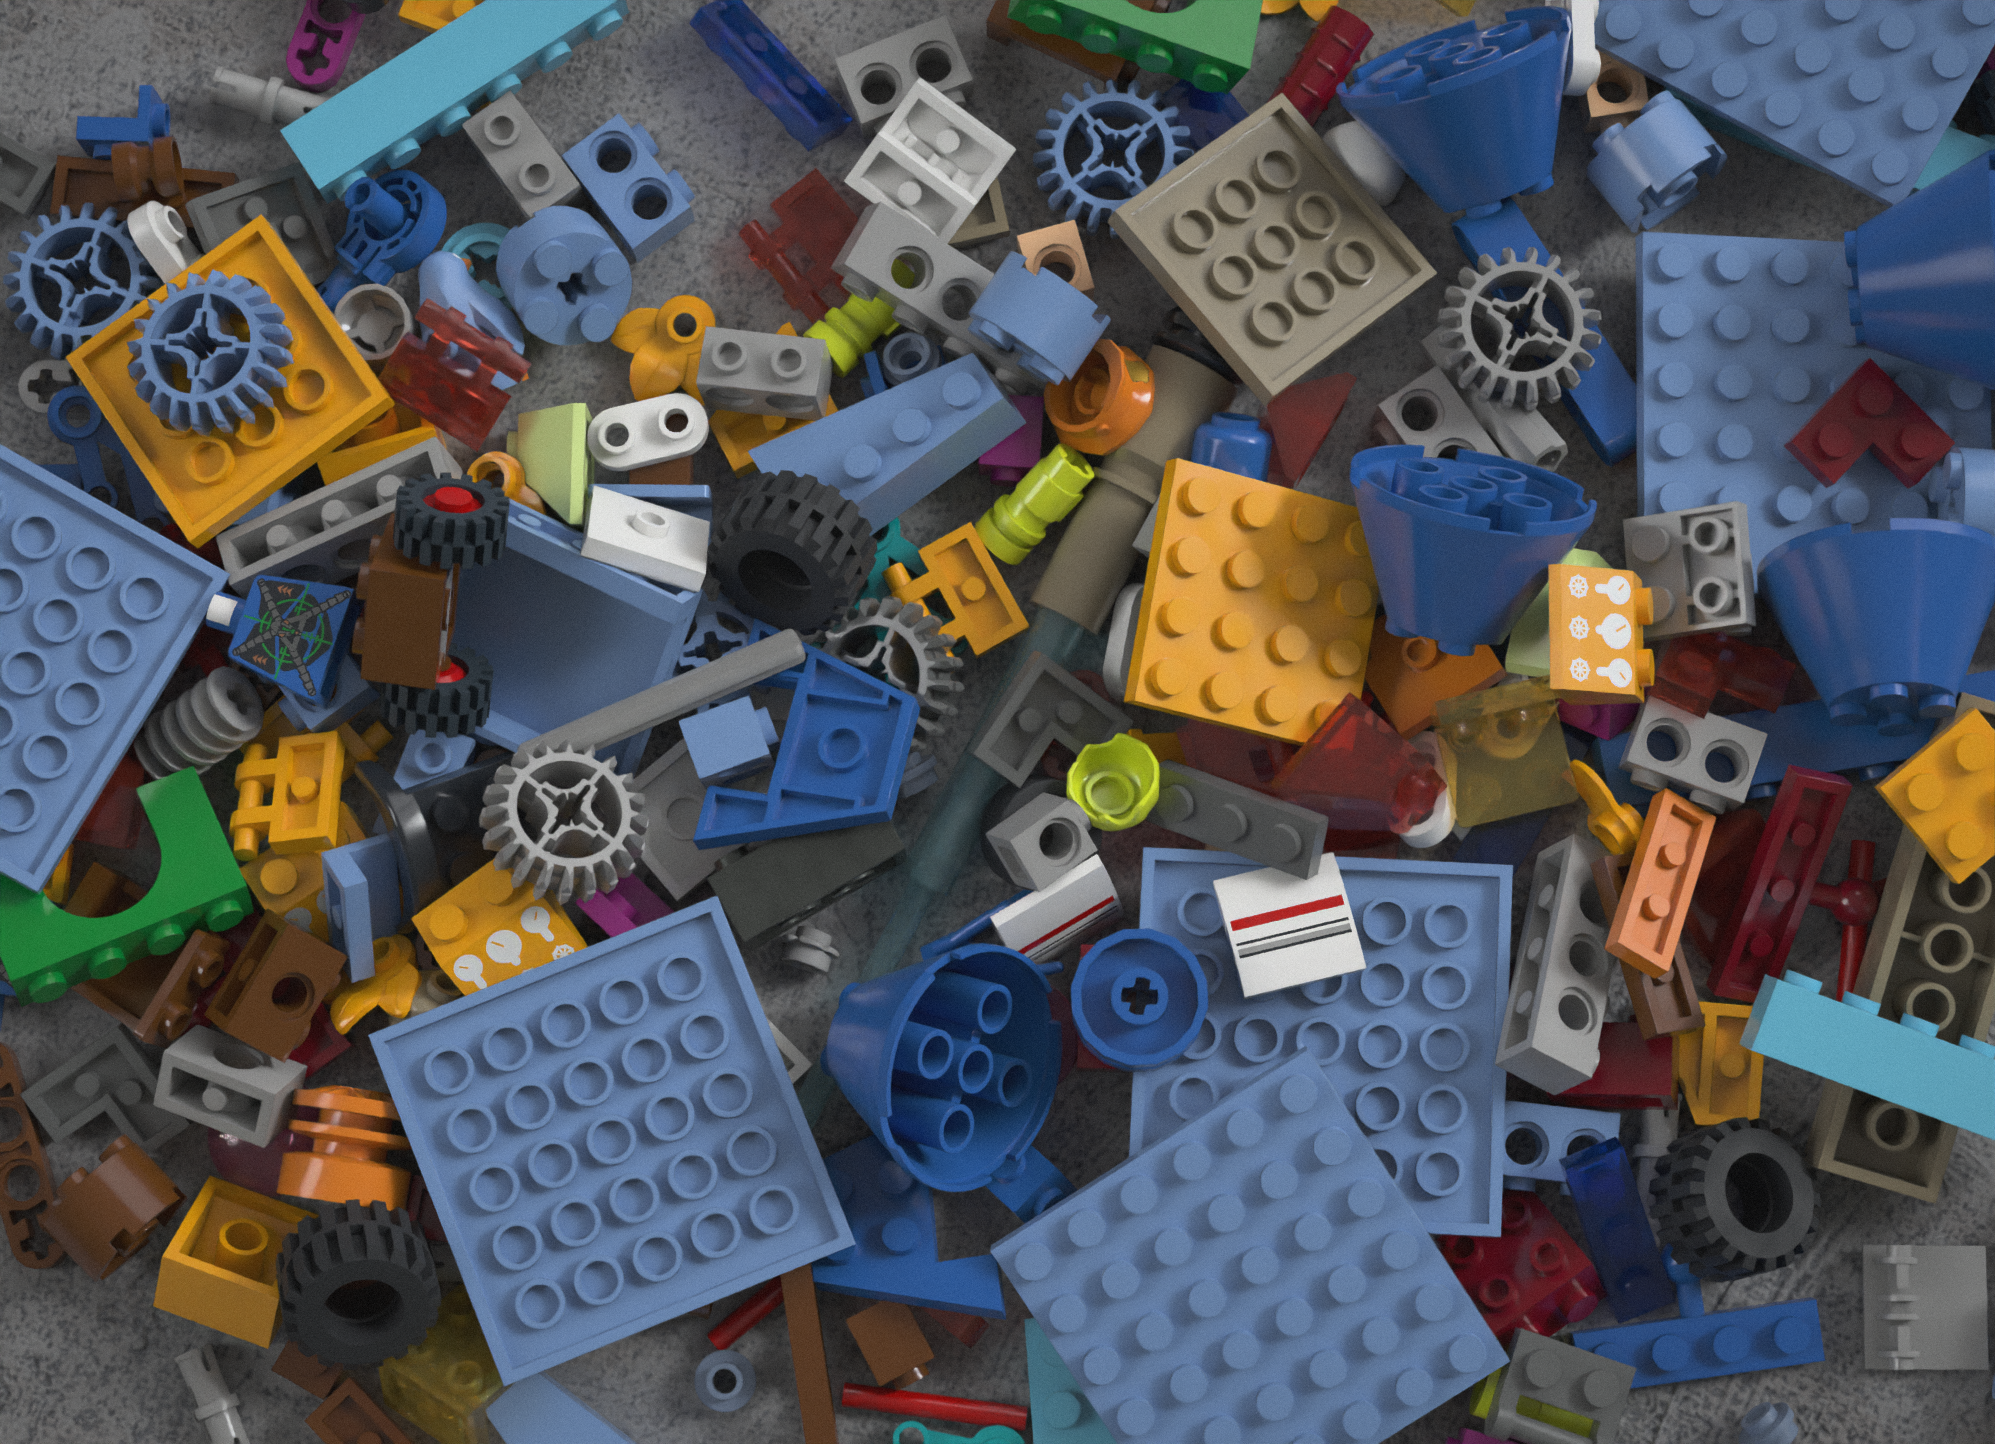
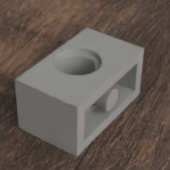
[153,1025,307,1148]

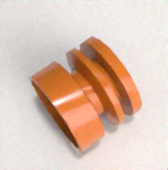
[277,1085,413,1211]

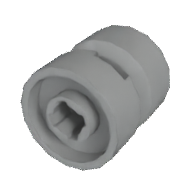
[333,284,421,378]

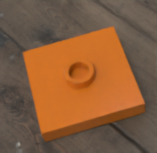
[1365,614,1508,742]

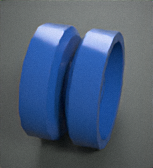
[1071,928,1208,1072]

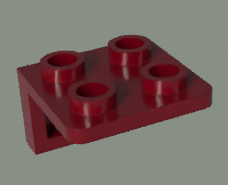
[1434,1189,1606,1354]

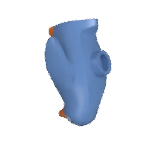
[418,251,529,407]

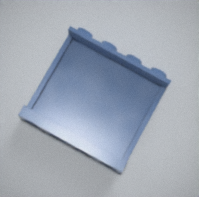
[451,496,704,779]

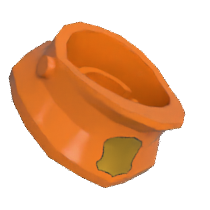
[1043,339,1155,456]

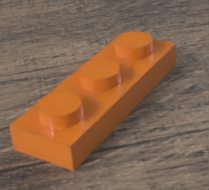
[1604,788,1716,979]

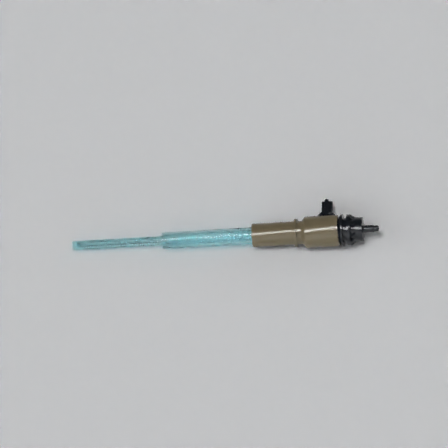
[797,305,1245,1132]

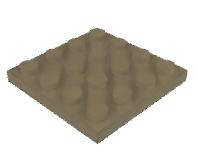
[1107,93,1437,406]

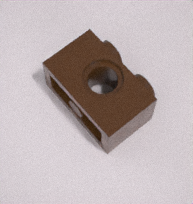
[204,908,348,1063]

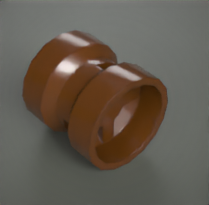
[111,135,184,203]

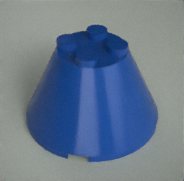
[1336,6,1571,219]
[1844,149,1995,390]
[1349,445,1597,656]
[1756,518,1995,737]
[820,943,1062,1192]

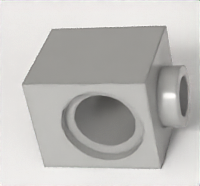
[986,792,1098,892]

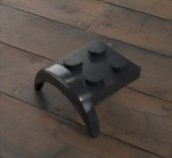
[354,751,538,934]

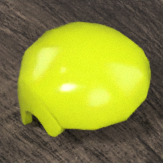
[1066,733,1160,832]

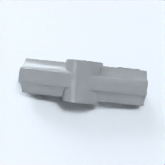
[1419,324,1568,472]

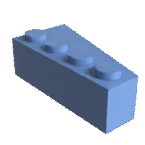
[748,353,1027,536]

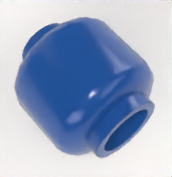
[1191,412,1273,482]

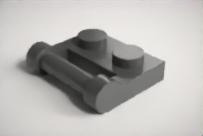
[1484,1327,1637,1444]

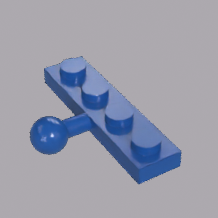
[1570,1243,1825,1389]

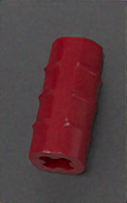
[1266,5,1374,128]

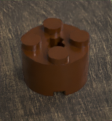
[37,1134,188,1282]

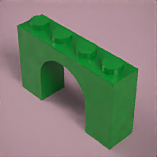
[1007,0,1263,94]
[0,765,254,1007]

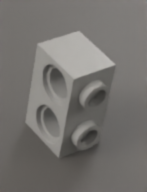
[835,15,973,139]
[462,90,587,221]
[696,326,834,421]
[1373,365,1503,458]
[1618,692,1768,814]

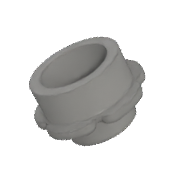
[781,926,839,975]

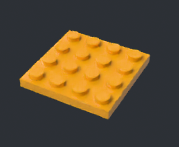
[66,214,395,548]
[1124,458,1379,756]

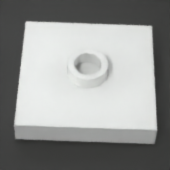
[581,485,710,592]

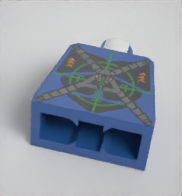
[206,575,365,710]

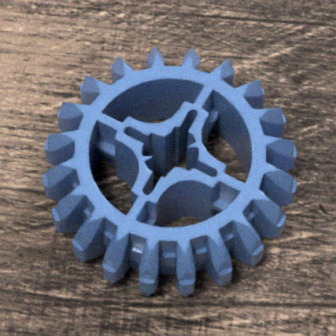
[1033,80,1194,239]
[3,202,165,360]
[127,269,294,437]

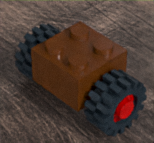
[352,472,510,738]

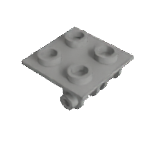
[1862,1245,1989,1370]

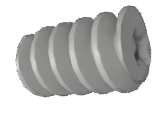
[134,666,264,780]

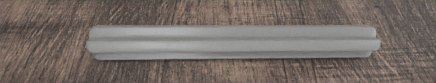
[517,629,806,756]

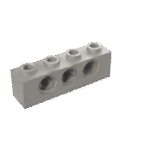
[830,201,1046,395]
[216,436,464,600]
[1495,833,1618,1095]

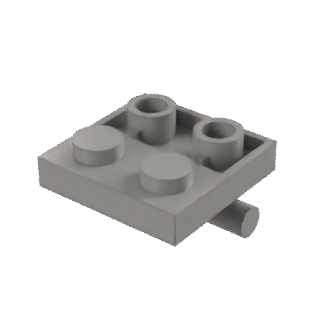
[1623,501,1756,642]

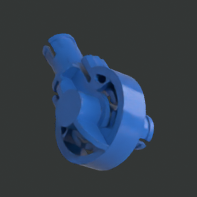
[317,170,447,314]

